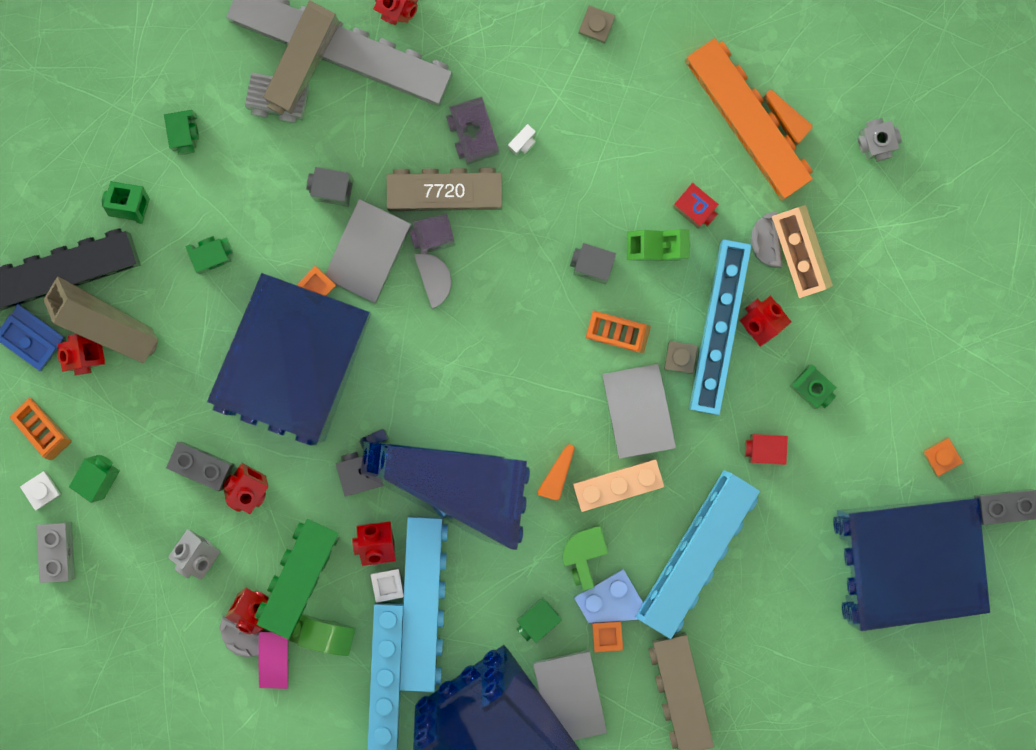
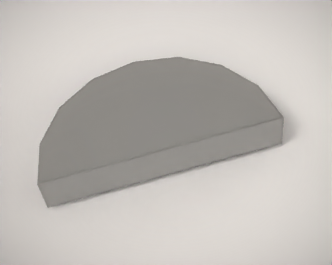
[750,211,782,268]
[414,253,452,309]
[220,616,259,657]

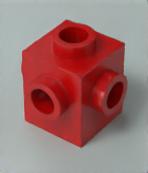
[373,0,418,25]
[739,295,792,347]
[58,334,105,376]
[223,463,268,514]
[352,521,396,566]
[225,588,269,635]

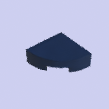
[359,429,389,450]

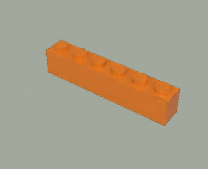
[685,38,813,201]

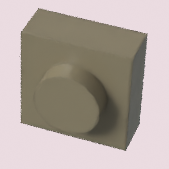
[578,5,615,44]
[664,341,698,374]

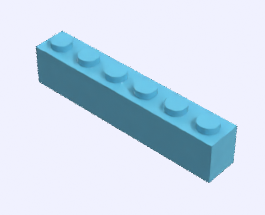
[689,239,751,415]
[635,470,760,639]
[400,516,448,692]
[368,602,404,750]

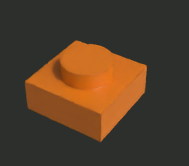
[295,266,336,306]
[923,438,963,477]
[592,621,623,652]

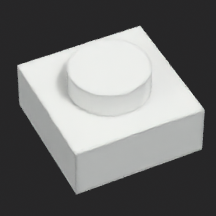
[508,124,536,156]
[20,471,61,511]
[370,568,404,603]

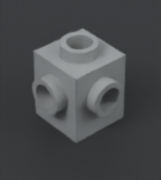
[858,118,901,162]
[168,529,221,580]

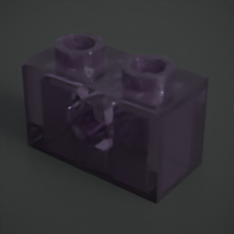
[446,97,500,165]
[410,213,456,254]

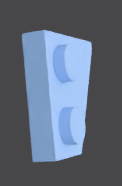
[574,569,643,623]

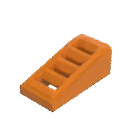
[763,90,813,146]
[586,311,651,353]
[10,398,71,460]
[537,444,575,501]

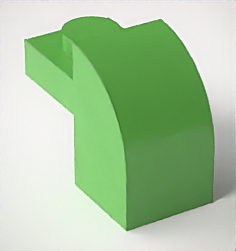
[627,229,690,261]
[563,525,608,591]
[289,614,356,656]

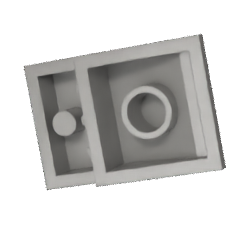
[326,199,412,303]
[602,364,676,459]
[533,650,607,745]

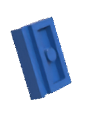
[0,304,66,371]

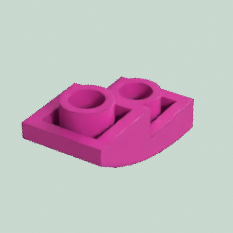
[259,631,289,689]

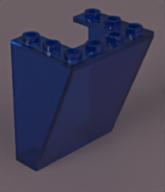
[207,273,372,446]
[361,442,530,550]
[833,497,990,631]
[413,645,580,750]

